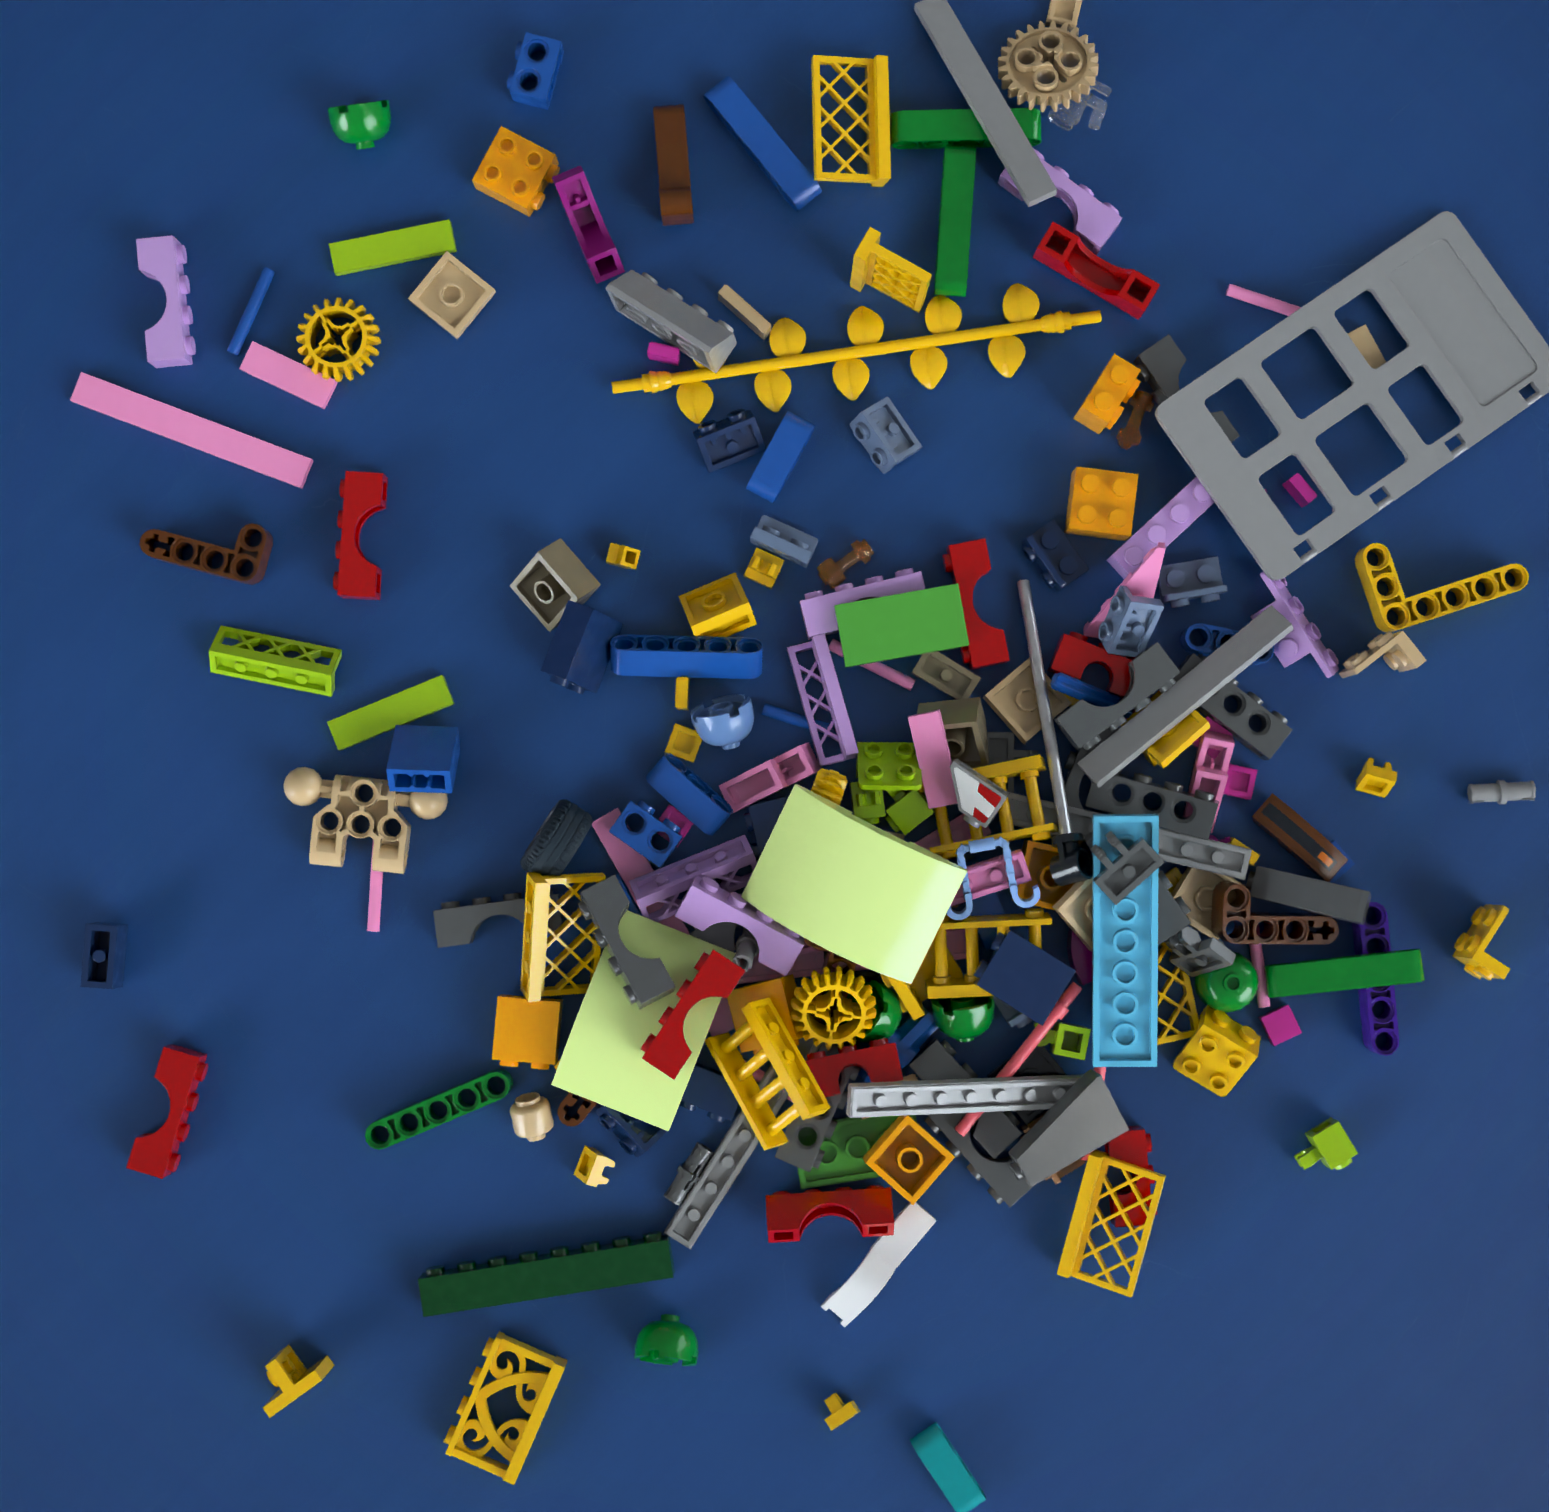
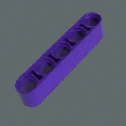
[1352,902,1399,1056]

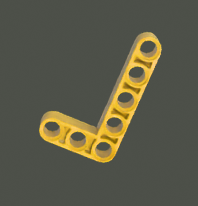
[1355,543,1529,633]

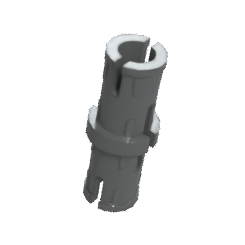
[664,1142,714,1206]

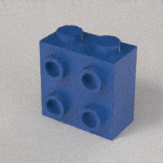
[386,725,460,793]

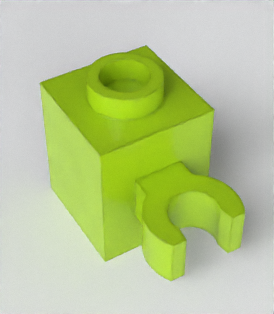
[849,782,886,824]
[885,790,935,835]
[1034,1021,1091,1060]
[1294,1117,1358,1170]

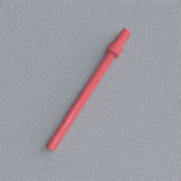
[954,981,1082,1137]

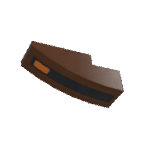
[1252,793,1348,882]

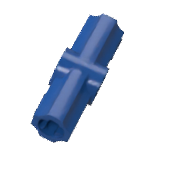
[858,1006,938,1083]

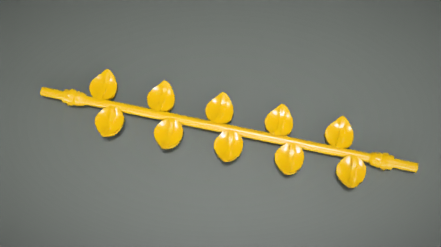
[611,283,1102,424]

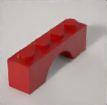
[1033,222,1160,320]
[333,471,388,600]
[942,538,1010,670]
[641,949,746,1080]
[126,1044,208,1179]
[765,1185,894,1243]

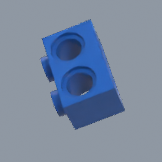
[507,32,564,110]
[609,799,683,868]

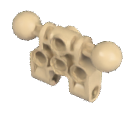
[283,767,448,874]

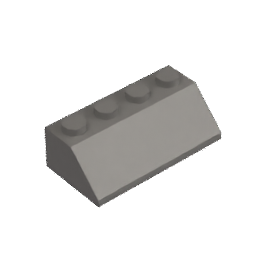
[605,270,737,373]

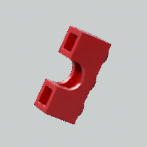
[1047,631,1136,698]
[805,1038,903,1097]
[1104,1125,1157,1227]

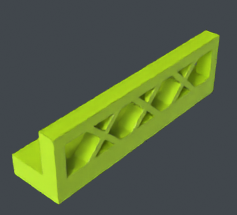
[209,625,342,697]

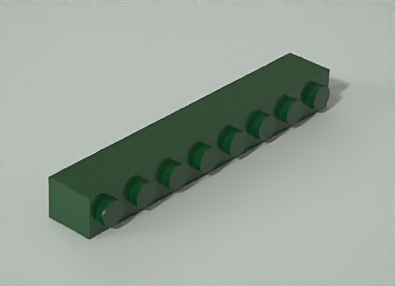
[418,1231,675,1317]

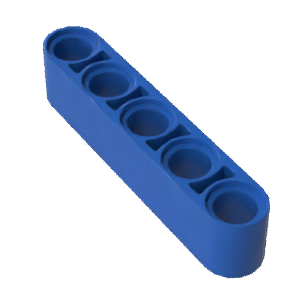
[703,76,822,212]
[610,634,763,679]

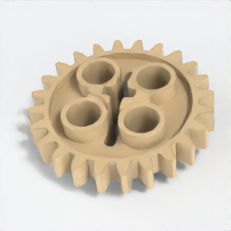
[998,21,1099,112]

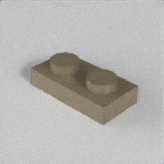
[911,651,981,700]

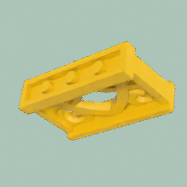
[444,1331,568,1485]

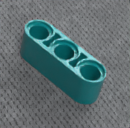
[910,1422,987,1512]

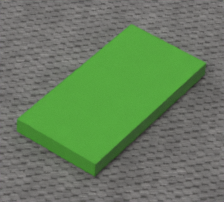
[834,583,969,668]
[797,1115,917,1189]

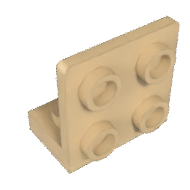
[1338,631,1427,678]

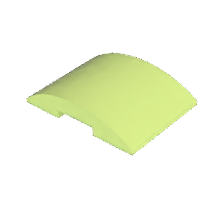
[741,784,968,984]
[551,910,736,1131]

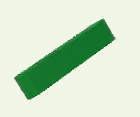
[890,108,1042,149]
[934,145,976,297]
[1264,949,1425,998]
[365,1069,513,1150]

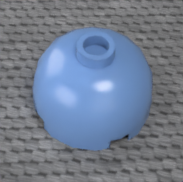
[690,694,755,750]

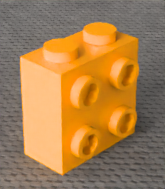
[472,126,560,217]
[1073,353,1141,434]
[727,974,803,1056]
[492,994,563,1070]

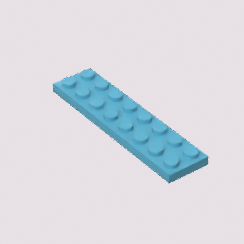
[1092,814,1159,1067]

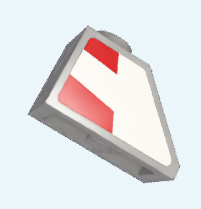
[950,759,1010,828]

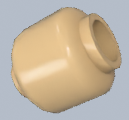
[510,1092,554,1142]

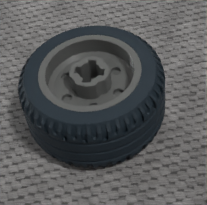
[520,799,593,876]

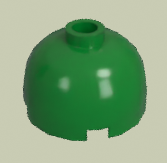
[327,100,391,150]
[1194,951,1259,1013]
[841,980,902,1043]
[931,996,994,1042]
[634,1314,698,1366]

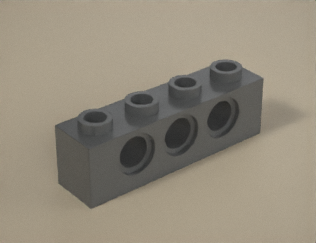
[1174,653,1293,760]
[1085,770,1219,840]
[775,1042,860,1173]

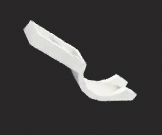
[821,1202,937,1327]

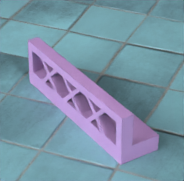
[787,633,859,767]
[629,835,757,922]

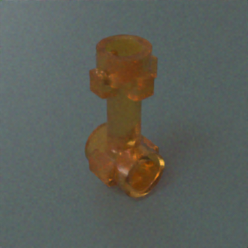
[1116,390,1154,450]
[817,539,875,589]

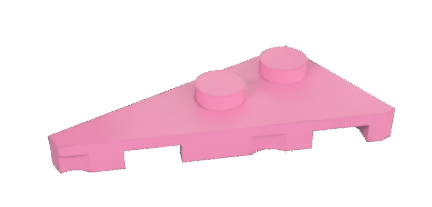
[1083,542,1166,638]

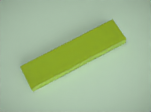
[329,219,457,276]
[327,675,455,751]

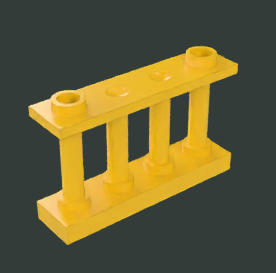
[919,754,1058,859]
[925,908,1052,999]
[705,997,831,1151]

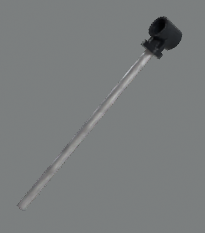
[1017,579,1093,886]

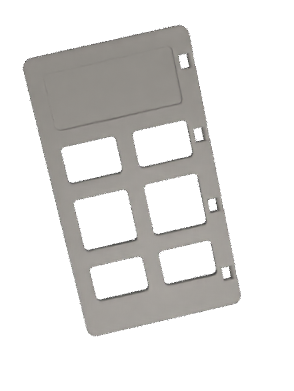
[1155,211,1549,581]

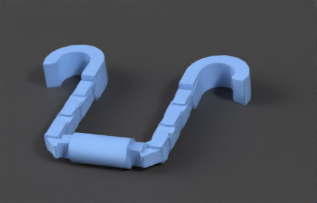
[947,836,1040,920]

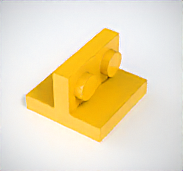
[678,572,757,637]
[1120,691,1210,769]
[262,1345,334,1418]

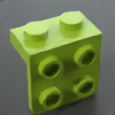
[856,742,922,790]

